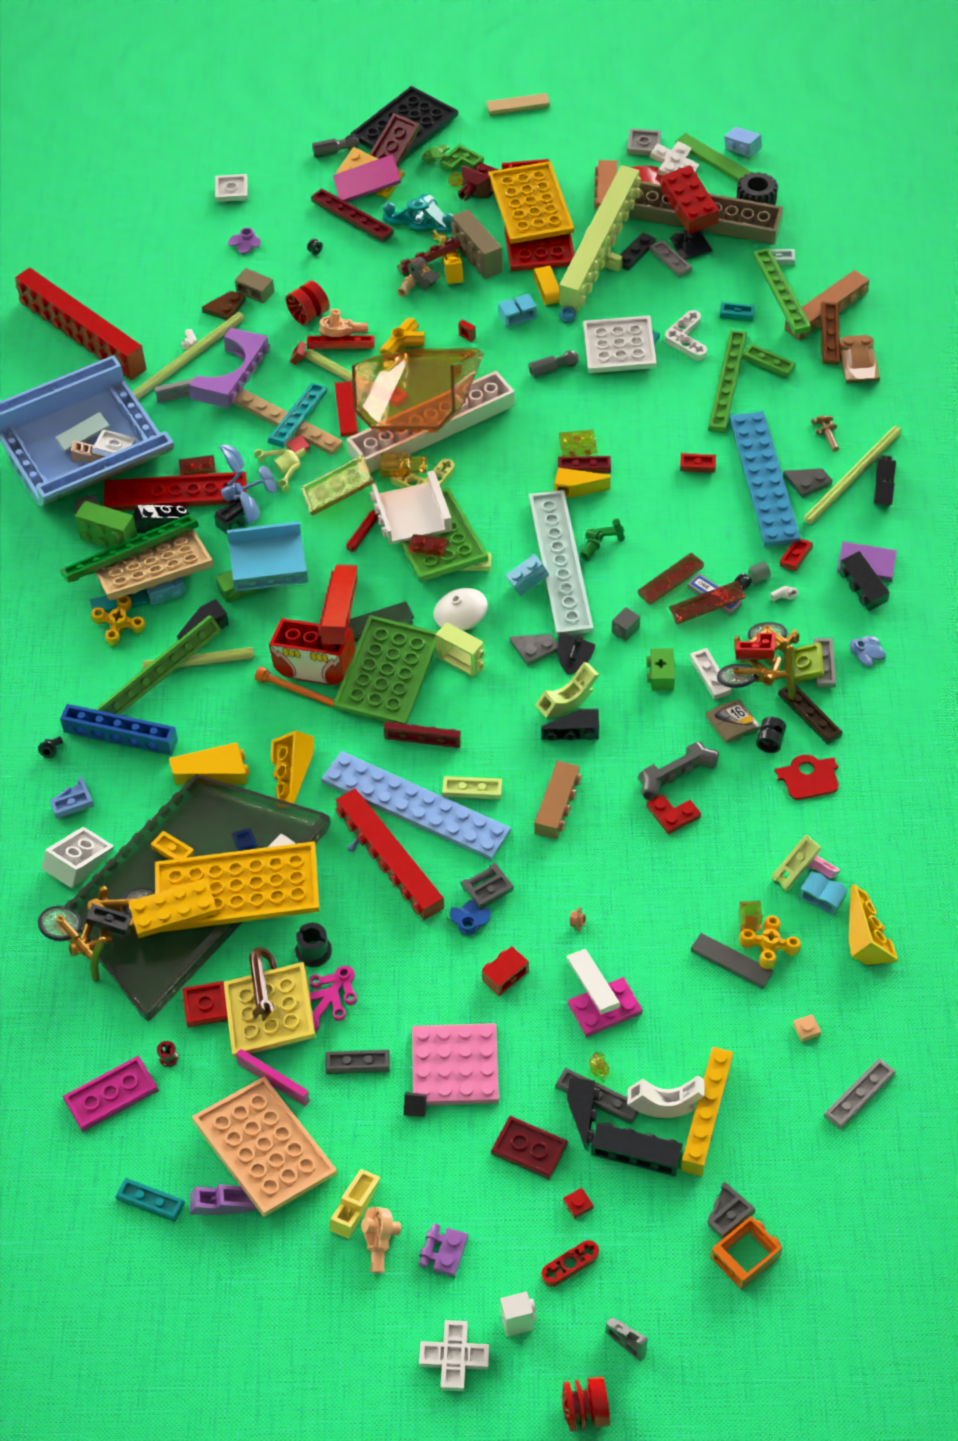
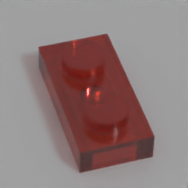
[179,455,216,475]
[408,534,449,557]

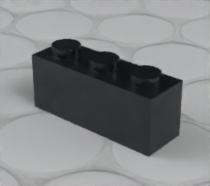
[839,551,890,611]

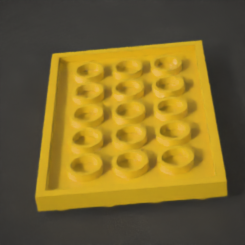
[488,161,574,244]

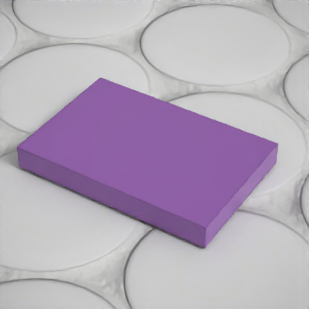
[837,541,897,582]

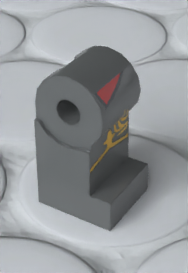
[407,257,441,291]

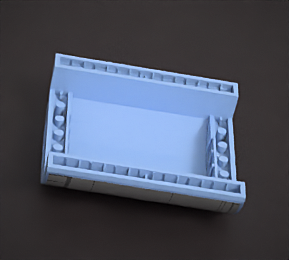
[0,355,174,506]

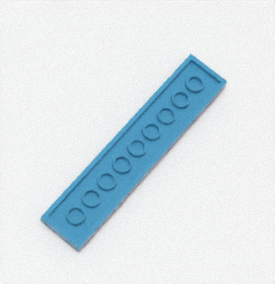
[729,411,801,547]

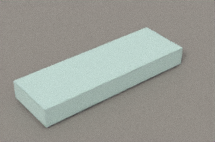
[55,412,110,453]

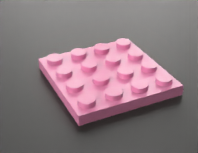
[412,1023,499,1105]

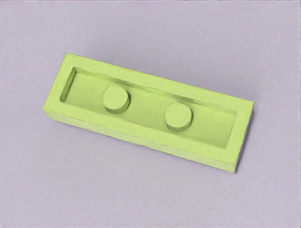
[442,776,502,799]

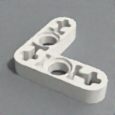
[665,310,707,361]

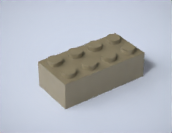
[451,209,502,279]

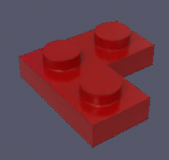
[646,794,701,835]

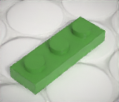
[742,343,796,378]

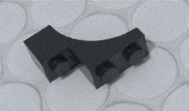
[873,455,896,505]

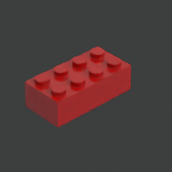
[661,165,719,234]

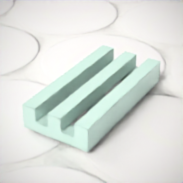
[762,249,795,265]

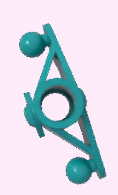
[383,194,453,233]

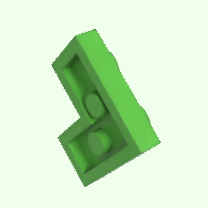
[440,145,484,172]

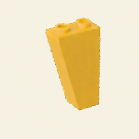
[169,742,250,785]

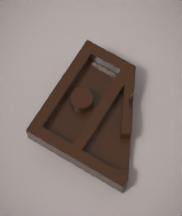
[202,291,246,320]

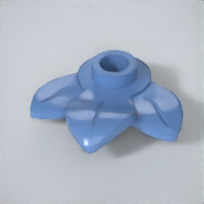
[850,636,886,667]

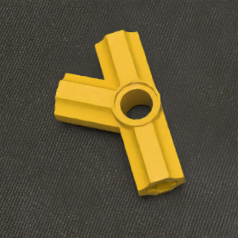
[379,317,425,360]

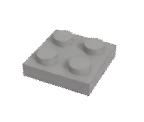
[627,128,661,156]

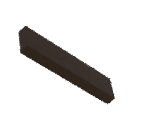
[778,683,843,745]

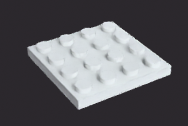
[583,316,656,373]

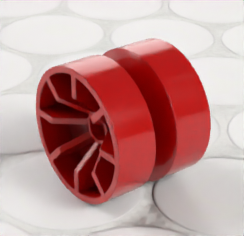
[285,280,330,325]

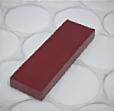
[558,456,611,473]

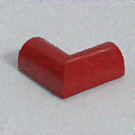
[736,633,776,660]

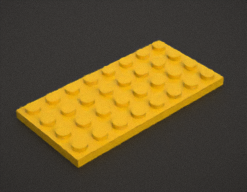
[155,841,320,932]

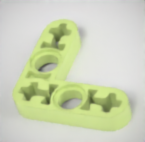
[390,459,455,488]

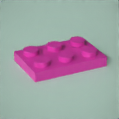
[568,977,642,1037]

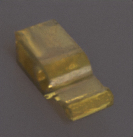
[380,453,427,477]

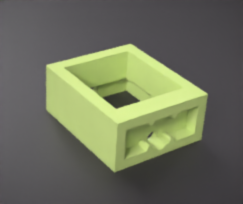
[436,622,485,677]

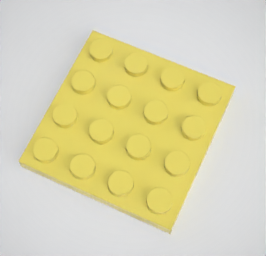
[224,962,316,1058]

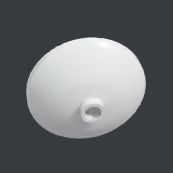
[433,588,488,631]

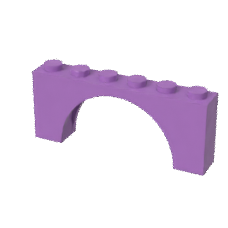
[189,327,270,408]

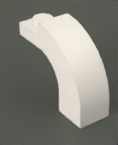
[627,1076,704,1118]

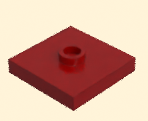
[182,981,228,1027]

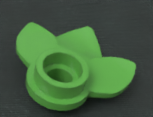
[421,145,450,163]

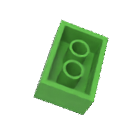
[75,501,137,548]

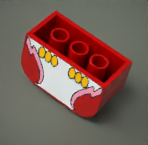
[269,618,356,685]

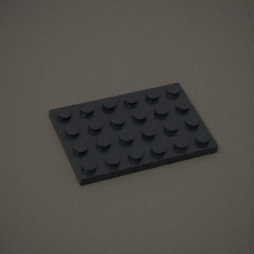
[350,86,459,161]

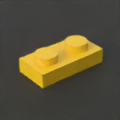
[151,831,195,860]

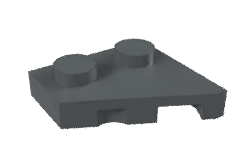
[783,469,832,498]
[707,1182,755,1239]

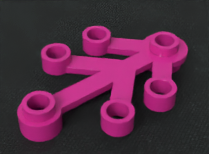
[309,966,357,1033]

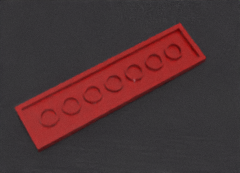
[104,472,247,511]

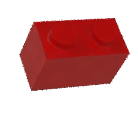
[482,946,529,996]

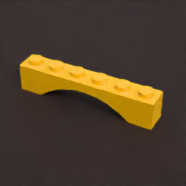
[681,1047,733,1177]

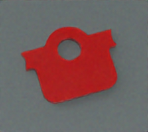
[774,755,839,800]

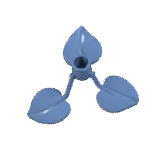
[218,445,278,525]

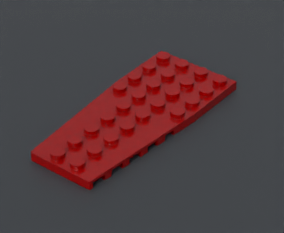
[502,159,575,271]

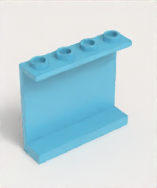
[227,521,308,592]

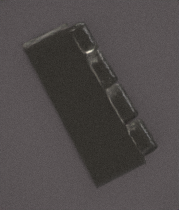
[348,601,414,643]

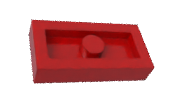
[680,453,716,473]
[779,539,813,571]

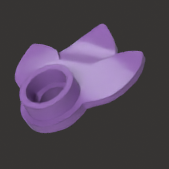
[228,227,261,254]

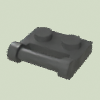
[460,863,514,909]

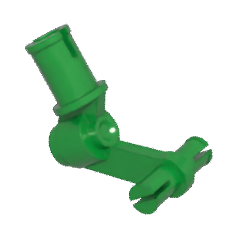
[580,519,625,561]

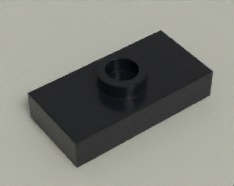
[85,904,132,936]

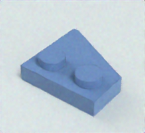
[50,777,94,819]

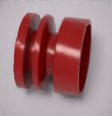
[561,1376,610,1432]

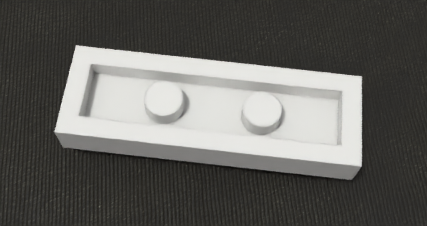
[690,648,732,700]

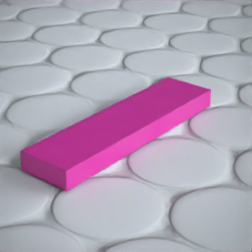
[236,1049,310,1106]

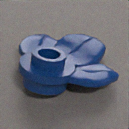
[450,899,491,935]

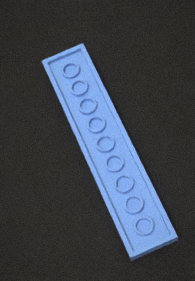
[321,751,511,861]

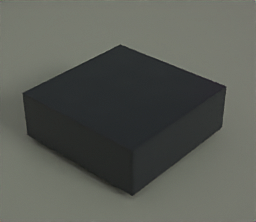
[404,1092,427,1117]

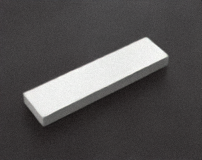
[567,949,620,1015]

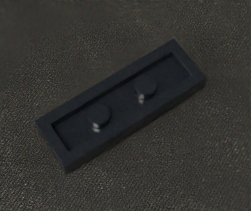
[620,232,656,271]

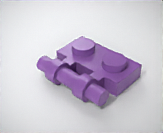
[418,1223,468,1278]

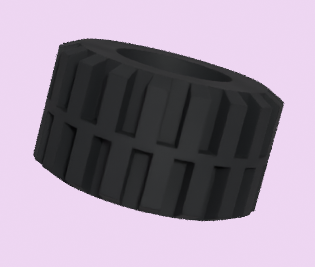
[736,172,778,205]

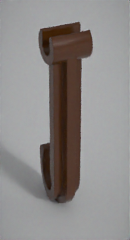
[249,947,277,1021]

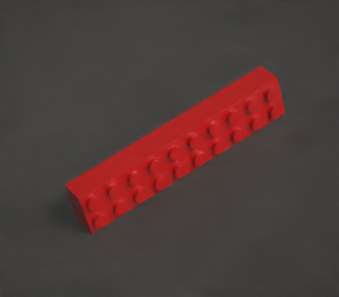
[15,267,147,380]

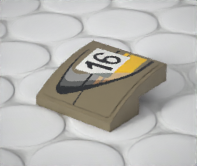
[705,699,760,743]

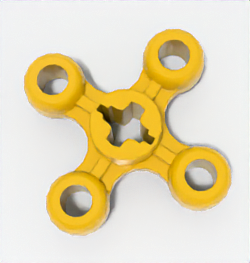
[91,595,146,646]
[739,916,801,970]

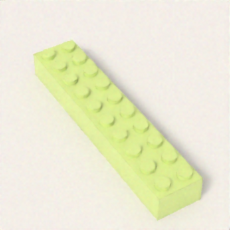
[559,165,641,312]

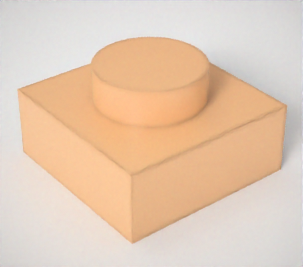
[793,1014,821,1042]

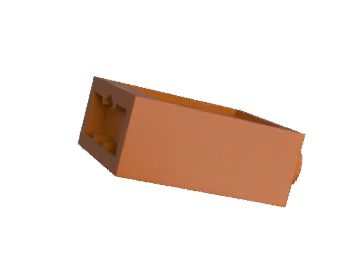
[710,1216,782,1290]

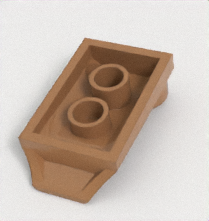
[839,335,880,383]

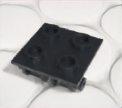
[669,229,713,259]

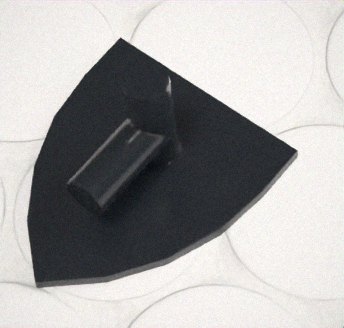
[557,633,596,675]

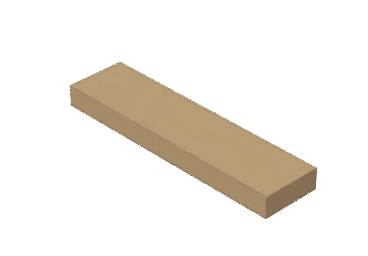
[486,93,550,115]

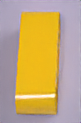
[533,266,560,306]

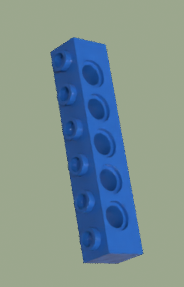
[60,704,178,756]

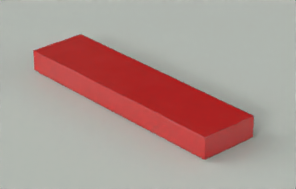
[307,335,375,349]
[335,381,358,437]

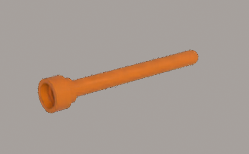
[255,666,335,707]

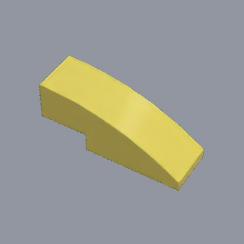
[329,1169,380,1239]

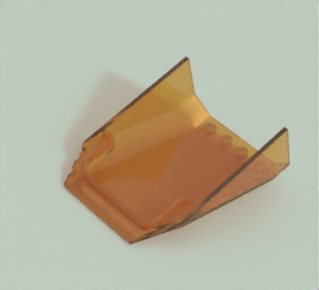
[352,348,484,433]

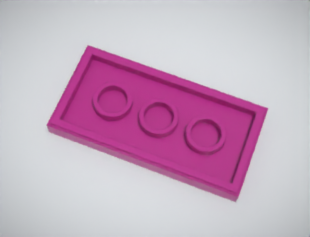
[333,154,401,202]
[62,1055,159,1132]

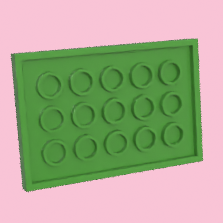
[399,488,488,582]
[333,615,437,724]

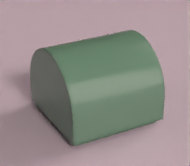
[747,561,771,585]

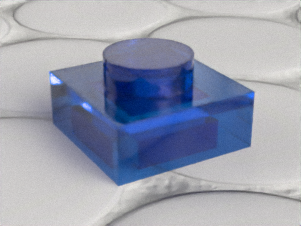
[232,827,257,851]

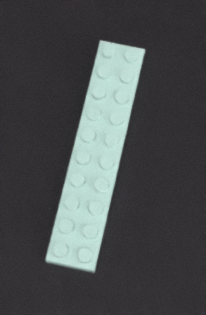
[529,490,593,637]

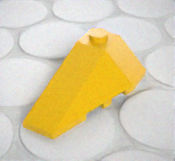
[271,730,314,808]
[848,884,898,965]

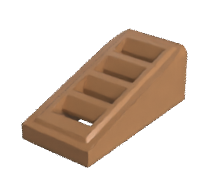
[71,441,105,462]

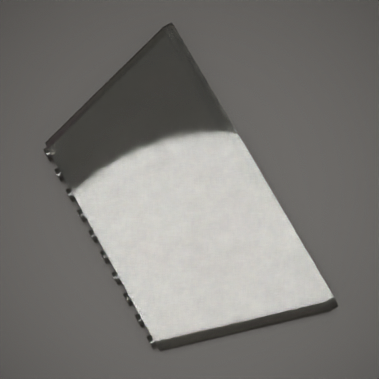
[63,774,331,1021]

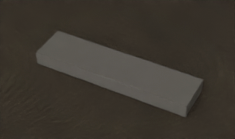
[691,933,773,989]
[555,1068,639,1125]

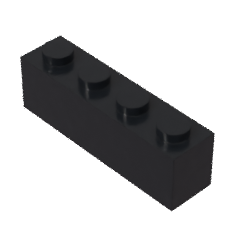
[591,1123,683,1177]

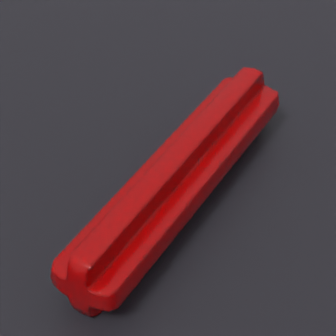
[346,510,379,552]

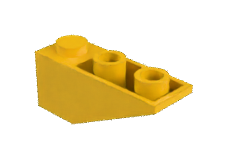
[442,250,464,284]
[554,468,611,498]

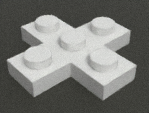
[650,141,700,176]
[419,1320,489,1391]

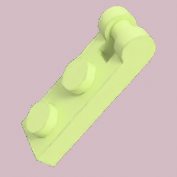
[771,835,823,891]

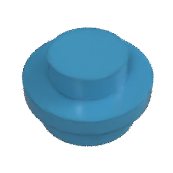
[559,307,576,322]

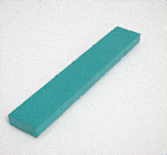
[268,382,327,448]

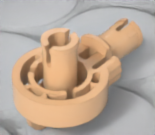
[319,309,368,337]
[361,1207,401,1273]

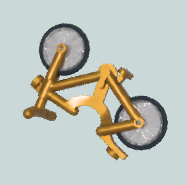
[717,622,800,700]
[38,886,159,982]

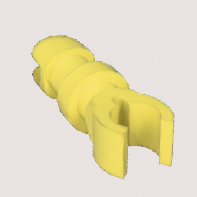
[431,229,448,245]

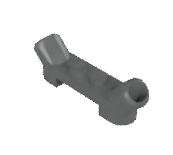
[638,741,719,800]

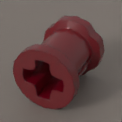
[157,1041,178,1067]

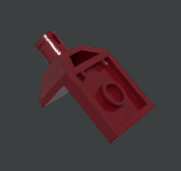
[458,162,499,201]

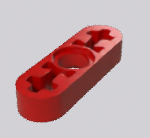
[541,1240,599,1287]

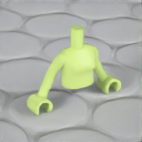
[254,448,307,492]

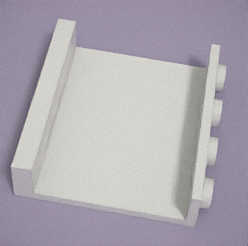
[370,471,452,545]

